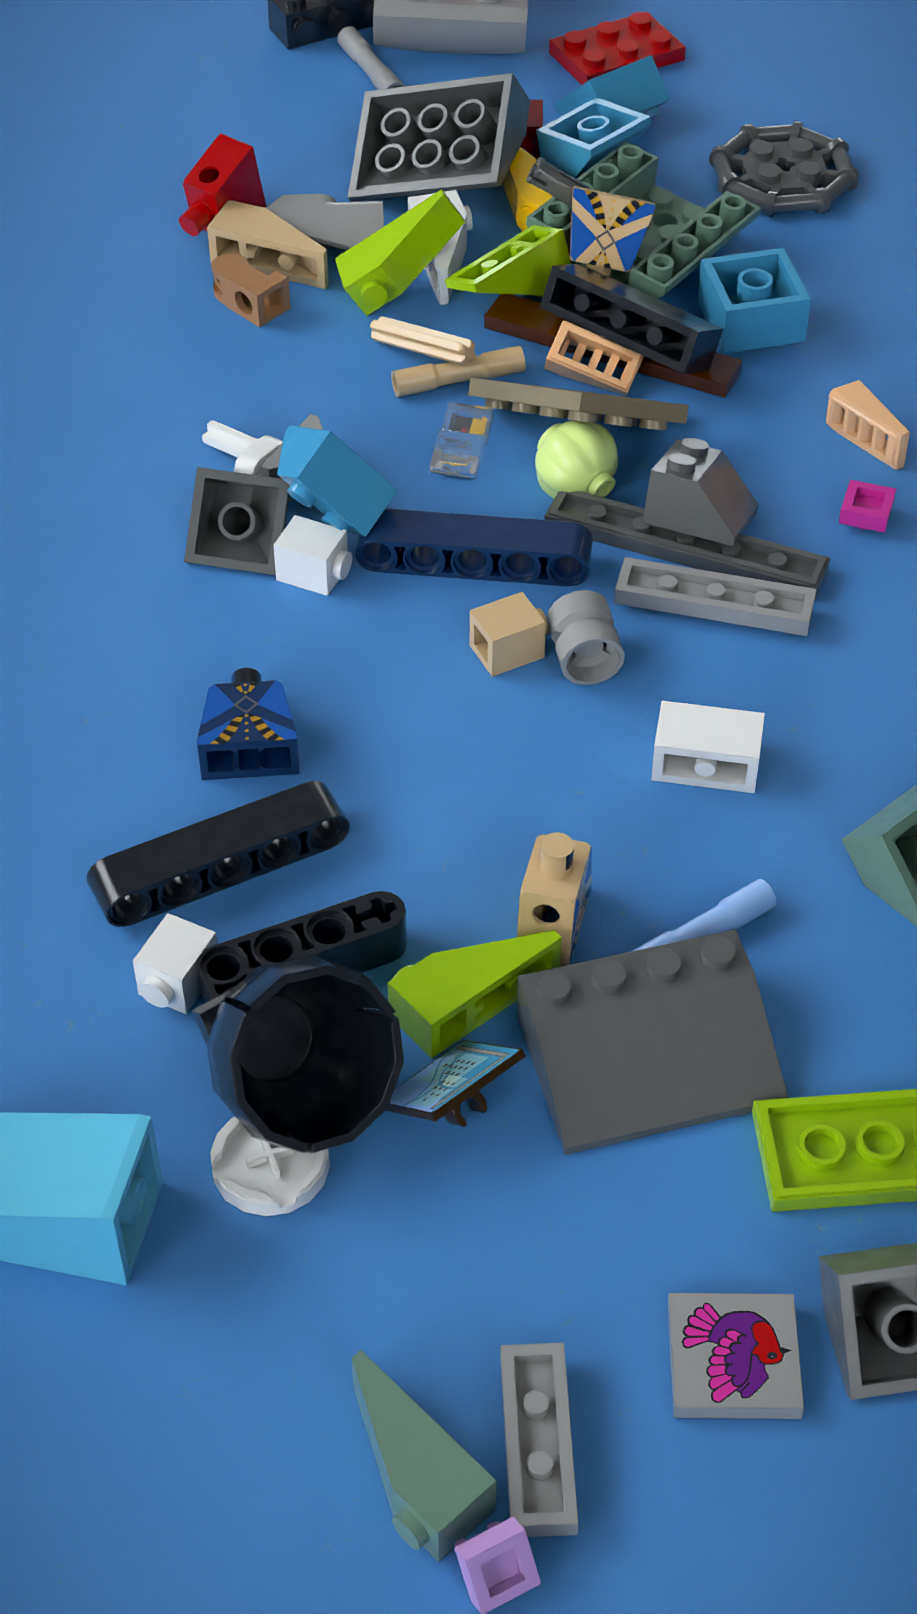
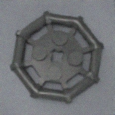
[709,121,860,217]

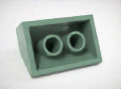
[841,784,917,926]

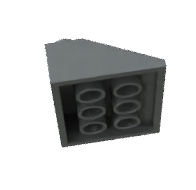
[348,73,530,202]
[517,929,788,1155]

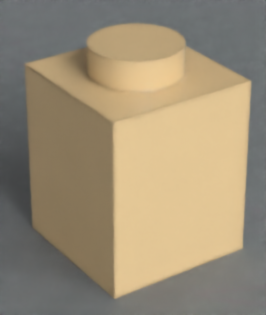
[470,591,549,677]

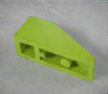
[335,189,465,316]
[445,225,571,297]
[388,930,562,1059]

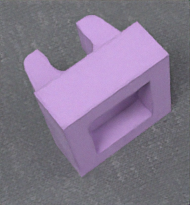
[454,1517,541,1614]

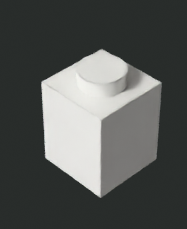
[273,515,352,596]
[133,913,217,1015]

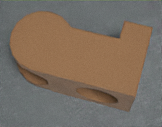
[211,253,291,328]

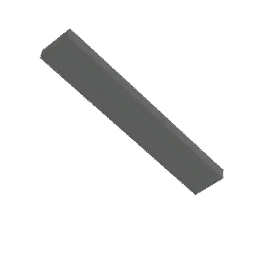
[545,491,830,599]

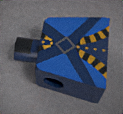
[197,668,300,780]

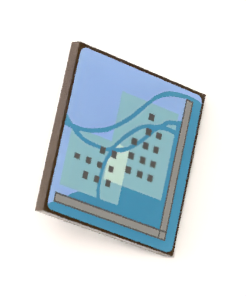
[385,1040,526,1127]

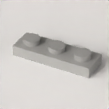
[500,1343,578,1537]

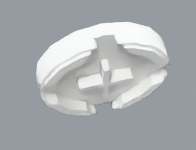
[210,1117,330,1216]

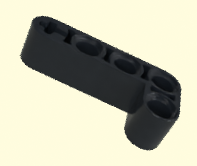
[198,891,407,1004]

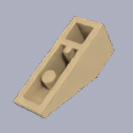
[207,200,329,289]

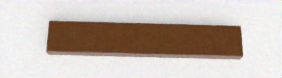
[484,294,742,397]

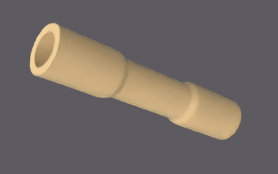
[391,346,526,397]

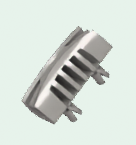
[373,0,528,54]

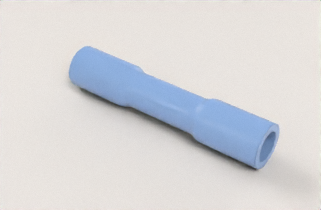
[631,879,776,952]

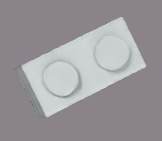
[651,701,765,793]

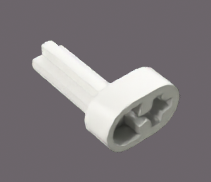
[202,420,283,476]

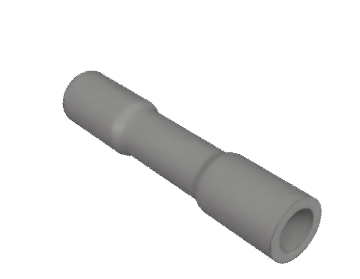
[338,26,405,90]

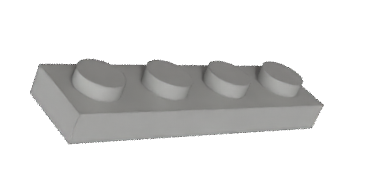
[614,557,816,636]

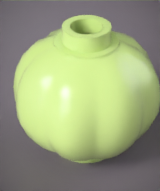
[535,420,618,498]

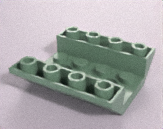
[526,141,761,298]

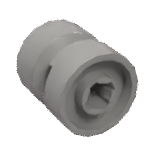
[547,590,625,685]

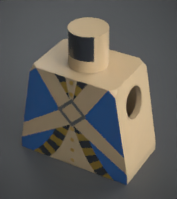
[570,186,655,277]
[517,832,592,966]

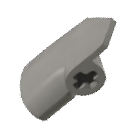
[266,194,384,250]

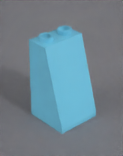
[0,1112,163,1285]

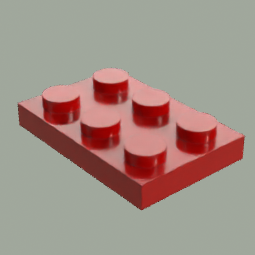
[549,11,686,85]

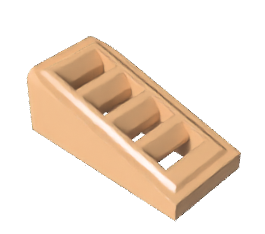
[544,320,644,396]
[826,380,910,470]

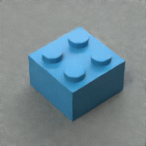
[697,248,811,354]

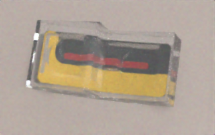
[430,402,494,479]

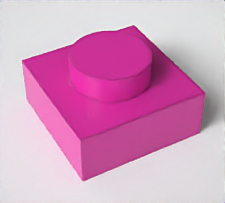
[839,479,896,533]

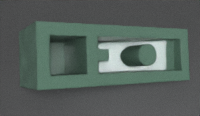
[351,1350,497,1562]

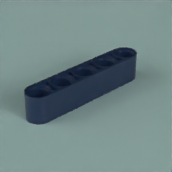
[355,509,593,586]

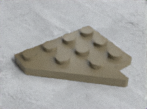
[468,377,689,431]

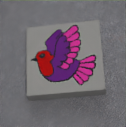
[668,1293,804,1419]

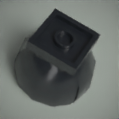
[192,956,404,1153]

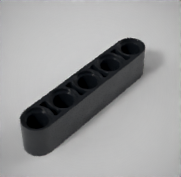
[86,781,350,927]

